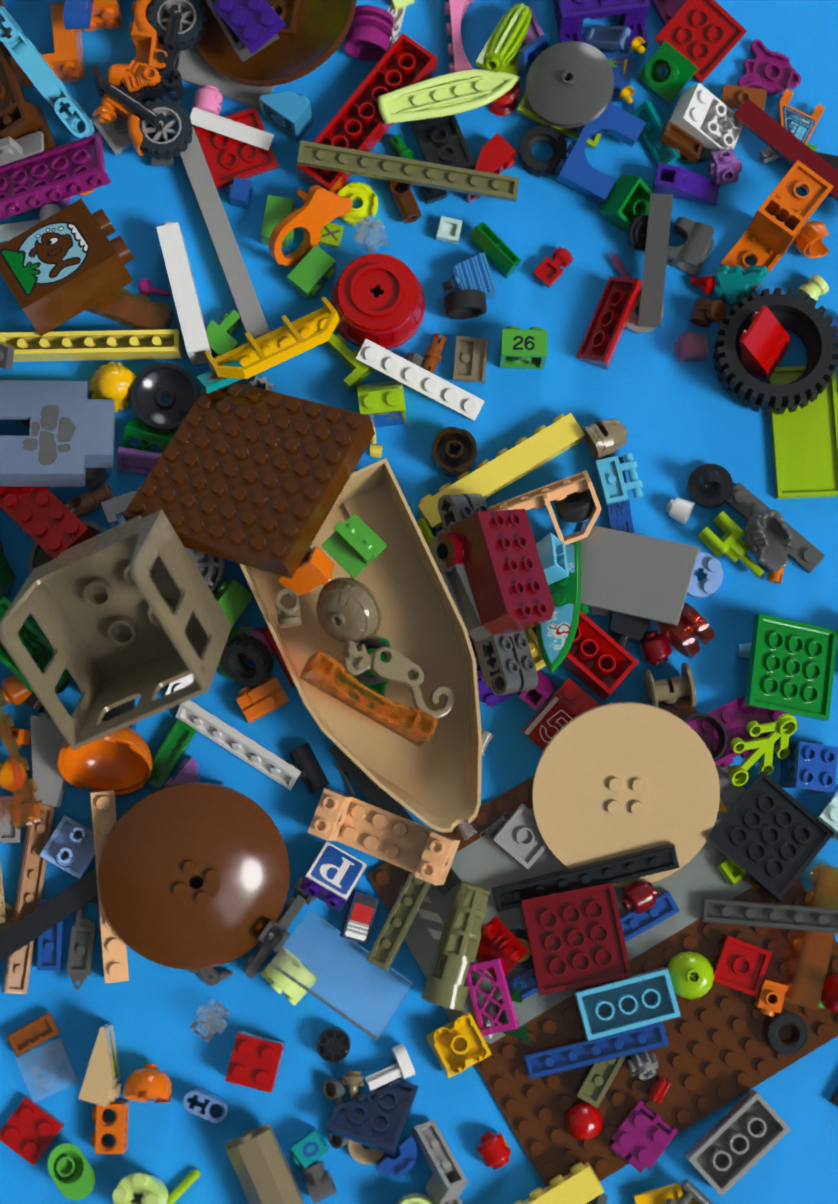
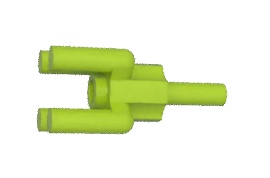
[697,511,765,578]

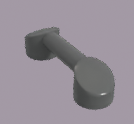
[322,1079,349,1149]

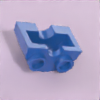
[375,1132,417,1176]

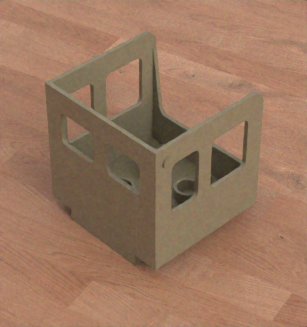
[0,509,232,750]

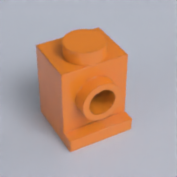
[754,979,788,1017]

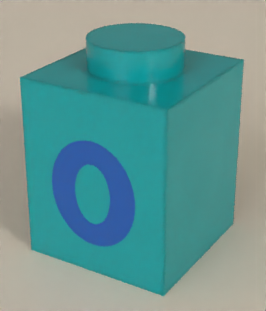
[291,1128,329,1168]

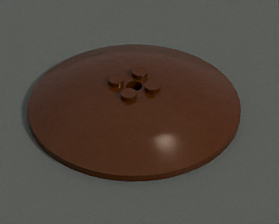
[189,0,357,87]
[98,782,290,970]

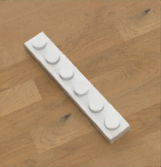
[355,338,485,421]
[175,700,301,791]

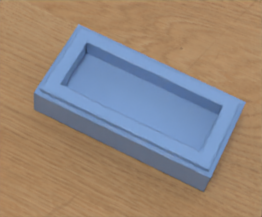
[584,25,631,50]

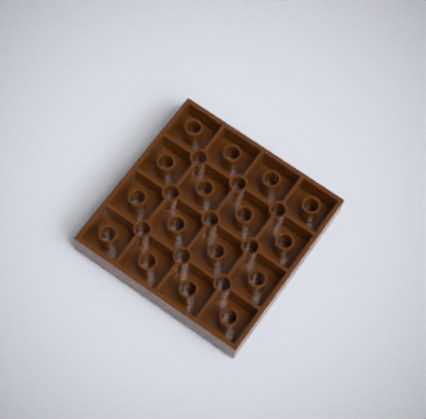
[123,382,375,579]

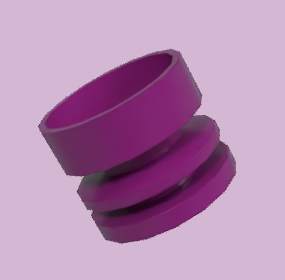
[344,5,394,62]

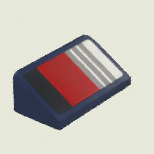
[340,891,379,944]

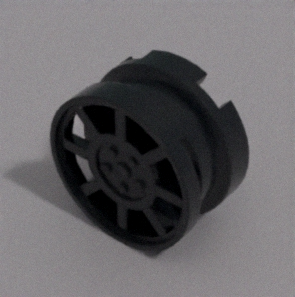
[317,1027,351,1063]

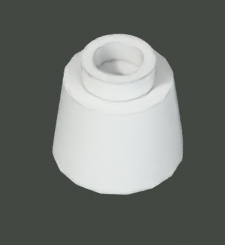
[666,497,695,525]

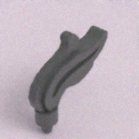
[190,967,233,986]

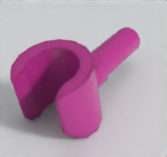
[139,279,170,297]

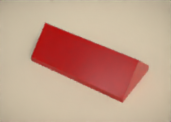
[576,276,642,370]

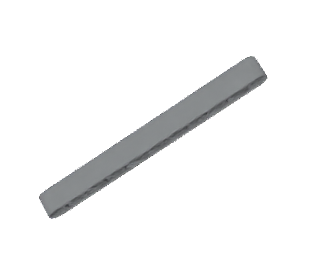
[173,125,270,339]

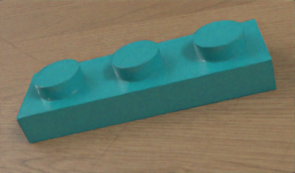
[630,101,680,165]

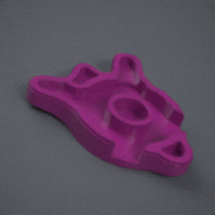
[737,39,801,95]

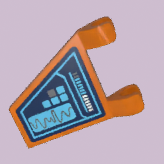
[778,89,825,145]

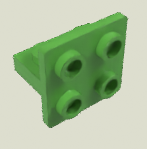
[322,514,387,578]

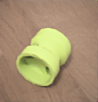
[797,274,829,302]

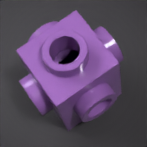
[708,149,742,185]

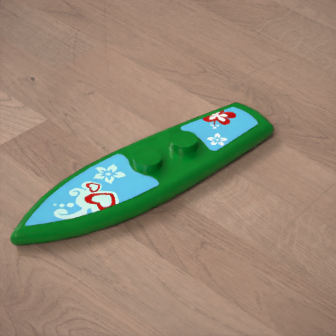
[536,540,581,673]

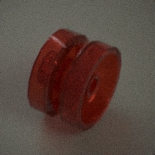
[656,602,715,659]

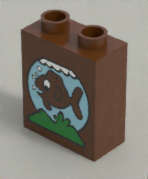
[0,199,134,337]

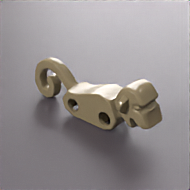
[340,640,455,719]

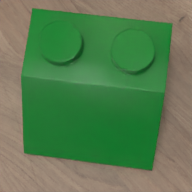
[599,175,653,236]

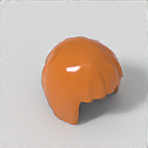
[795,221,829,259]

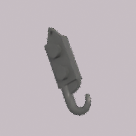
[66,897,99,990]

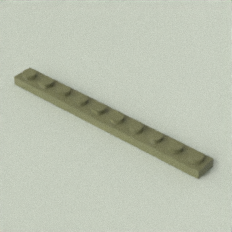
[297,140,520,202]

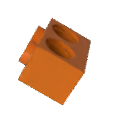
[91,1101,129,1154]

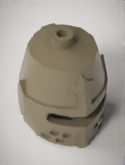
[582,419,628,460]

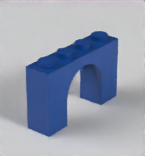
[556,102,646,204]

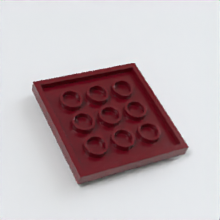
[520,882,632,995]

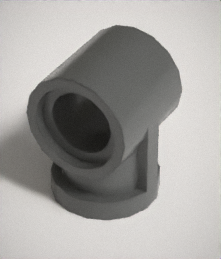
[301,1160,337,1203]

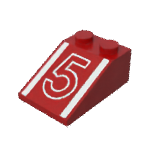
[522,678,601,751]

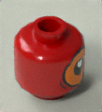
[476,1131,511,1170]

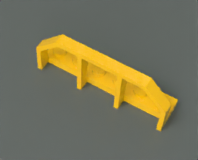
[204,297,340,379]

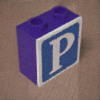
[300,842,367,911]

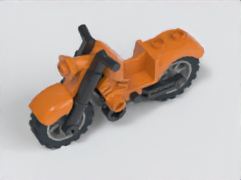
[92,0,207,160]

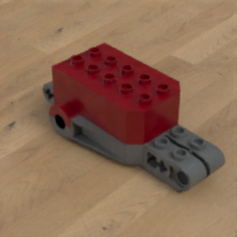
[430,493,555,696]

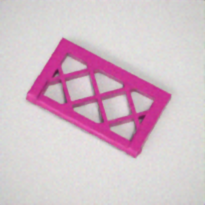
[465,958,519,1036]

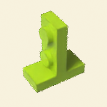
[325,333,374,392]

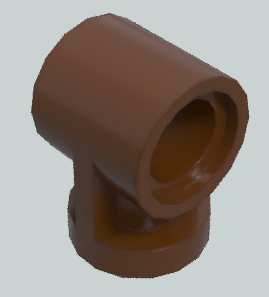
[690,298,727,328]

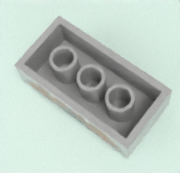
[684,1089,791,1197]

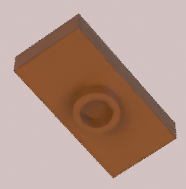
[721,84,767,111]
[6,1012,61,1057]

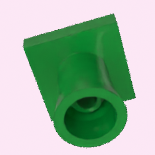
[637,41,699,104]

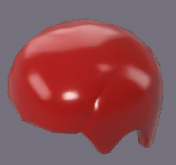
[564,1102,603,1140]

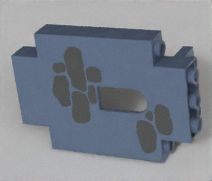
[0,380,115,487]

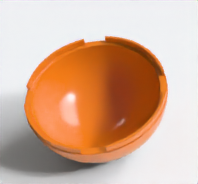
[57,720,152,796]

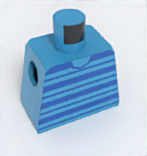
[441,252,496,300]

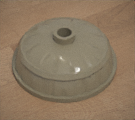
[316,577,382,643]

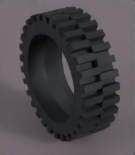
[713,288,838,415]

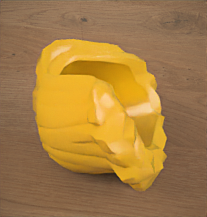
[89,362,137,413]

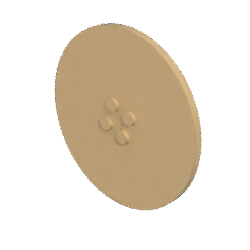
[532,702,720,887]

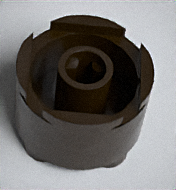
[431,427,477,477]

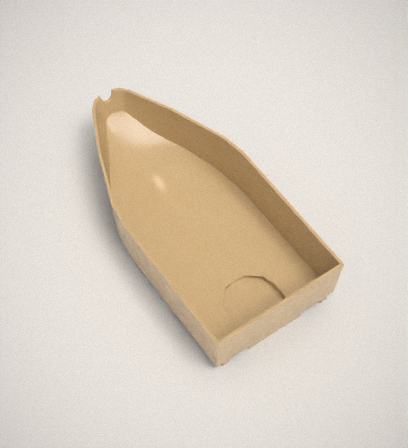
[240,458,482,833]

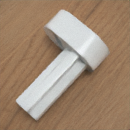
[365,1043,415,1091]

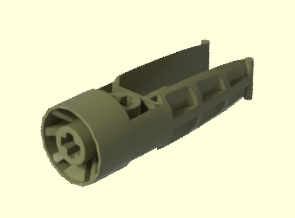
[421,882,490,1011]

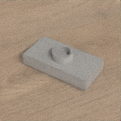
[0,796,23,843]

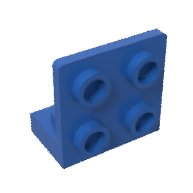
[780,741,838,793]

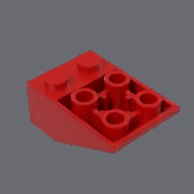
[739,304,790,382]

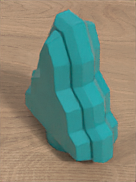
[714,264,769,307]

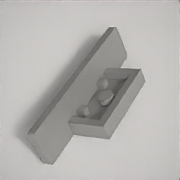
[0,131,44,166]

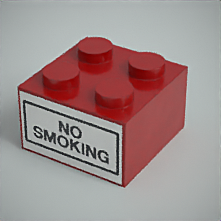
[225,1031,285,1093]

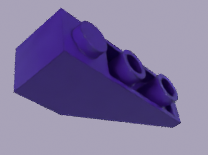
[652,163,720,206]

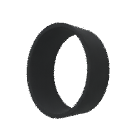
[683,713,727,761]

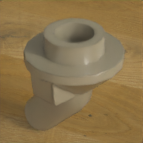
[342,1071,365,1101]

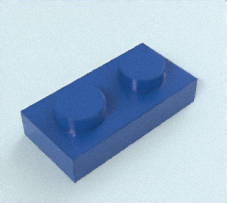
[517,35,550,74]

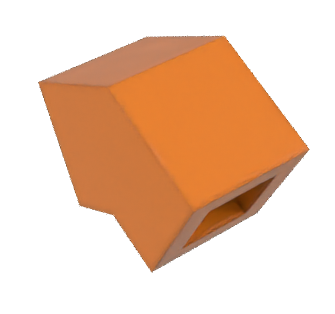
[7,728,31,746]

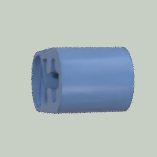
[183,1088,229,1123]

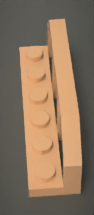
[488,470,602,545]

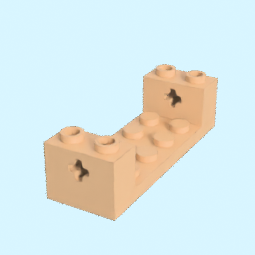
[308,788,461,886]

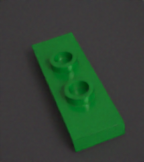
[146,719,197,789]

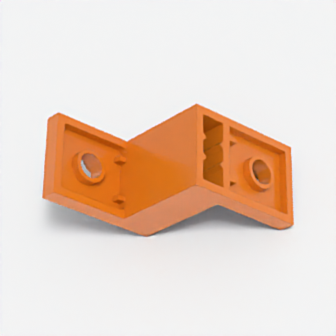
[11,0,124,87]
[719,160,834,292]

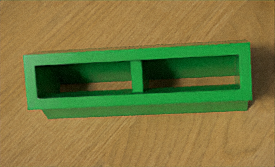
[469,222,521,279]

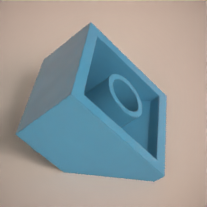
[259,91,313,142]

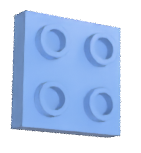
[39,815,94,880]

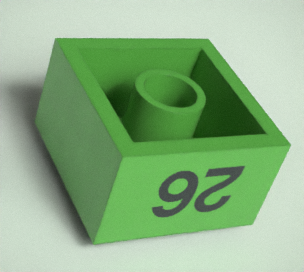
[499,326,547,369]

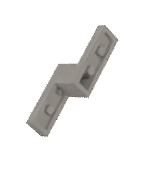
[411,1120,468,1204]

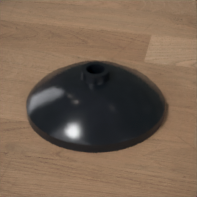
[130,363,199,430]

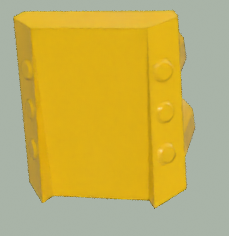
[426,1012,492,1078]

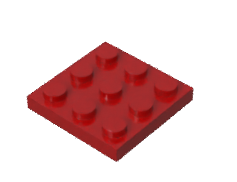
[654,0,747,83]
[194,107,278,190]

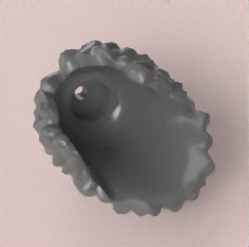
[744,509,792,571]

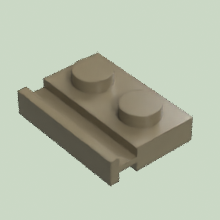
[453,336,489,384]

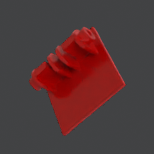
[476,916,529,980]

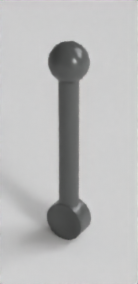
[336,761,360,799]

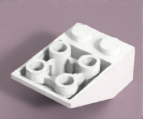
[670,83,743,151]

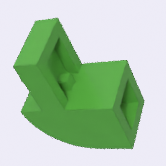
[207,310,242,357]

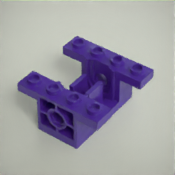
[553,0,650,47]

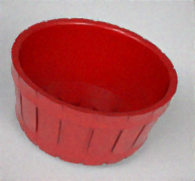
[331,253,425,350]

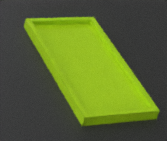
[768,366,838,499]

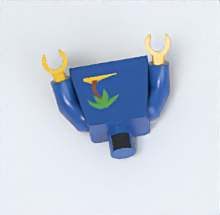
[603,36,645,104]

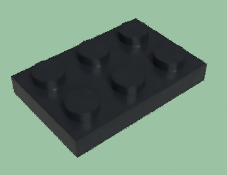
[412,115,475,170]

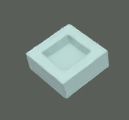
[436,216,463,244]

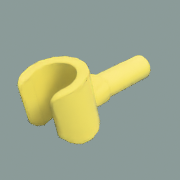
[370,426,383,458]

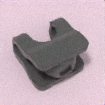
[667,217,714,276]

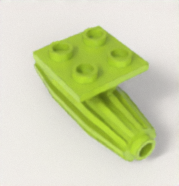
[475,3,532,75]

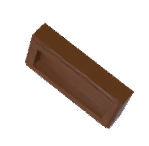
[659,121,703,163]

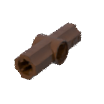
[385,156,422,224]

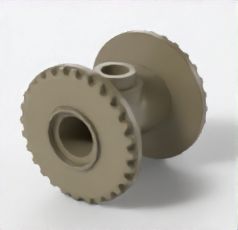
[644,663,696,708]

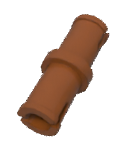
[422,333,447,374]

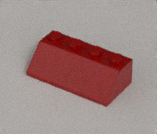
[562,611,639,700]

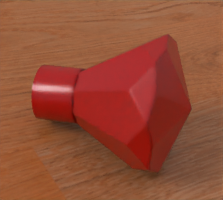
[690,275,715,296]

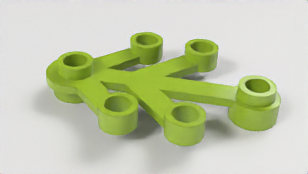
[728,714,797,786]

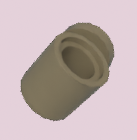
[275,588,302,628]

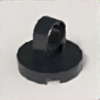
[688,464,733,509]

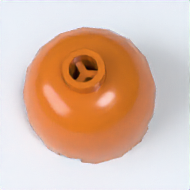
[123,1064,172,1103]

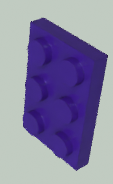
[212,0,286,54]

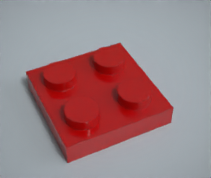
[713,935,772,997]
[0,1096,65,1166]

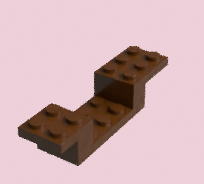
[0,0,55,157]

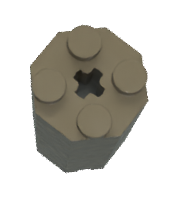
[225,1122,305,1204]

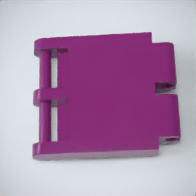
[610,1099,678,1173]

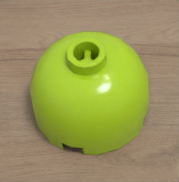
[667,951,714,1000]

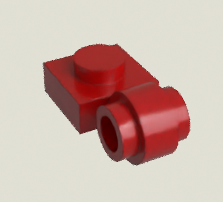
[532,247,574,289]

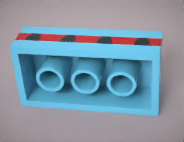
[573,967,681,1041]

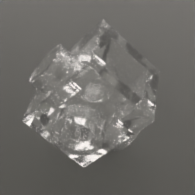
[353,215,387,254]
[189,998,231,1043]

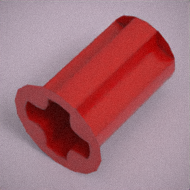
[648,1074,673,1104]

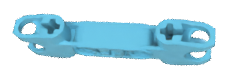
[0,6,95,138]

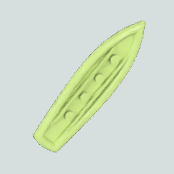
[378,69,520,124]

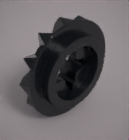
[627,215,649,251]

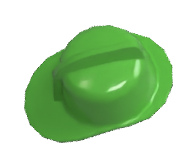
[47,1143,95,1200]

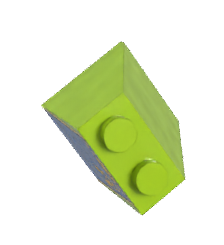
[357,381,406,427]

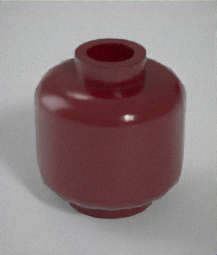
[639,630,672,666]
[621,879,658,914]

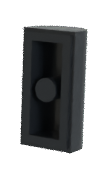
[288,743,330,795]

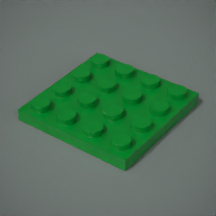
[744,613,838,721]

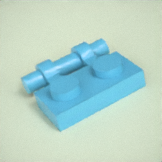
[595,453,643,505]

